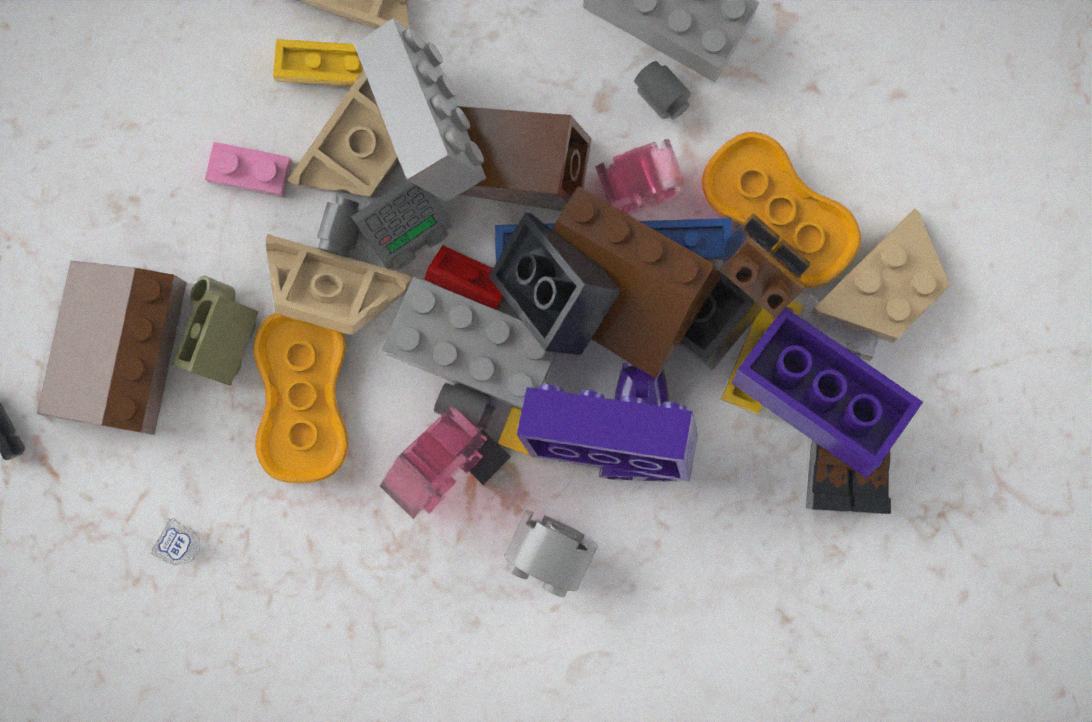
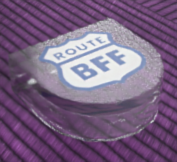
[150,518,200,565]

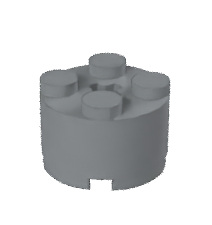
[504,510,598,598]

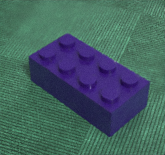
[732,308,923,478]
[516,384,698,482]

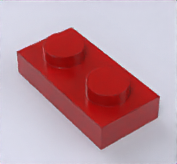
[424,245,504,310]

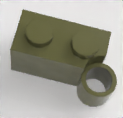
[172,276,259,386]

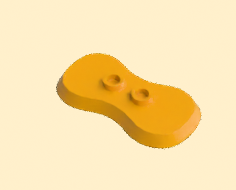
[702,132,861,288]
[253,313,349,483]

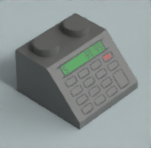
[351,180,452,269]

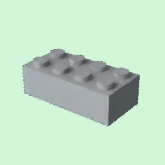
[583,0,760,83]
[354,19,486,202]
[382,276,557,410]

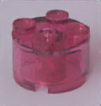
[595,139,686,215]

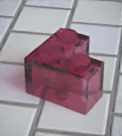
[379,405,487,520]

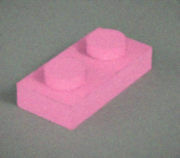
[205,142,292,198]

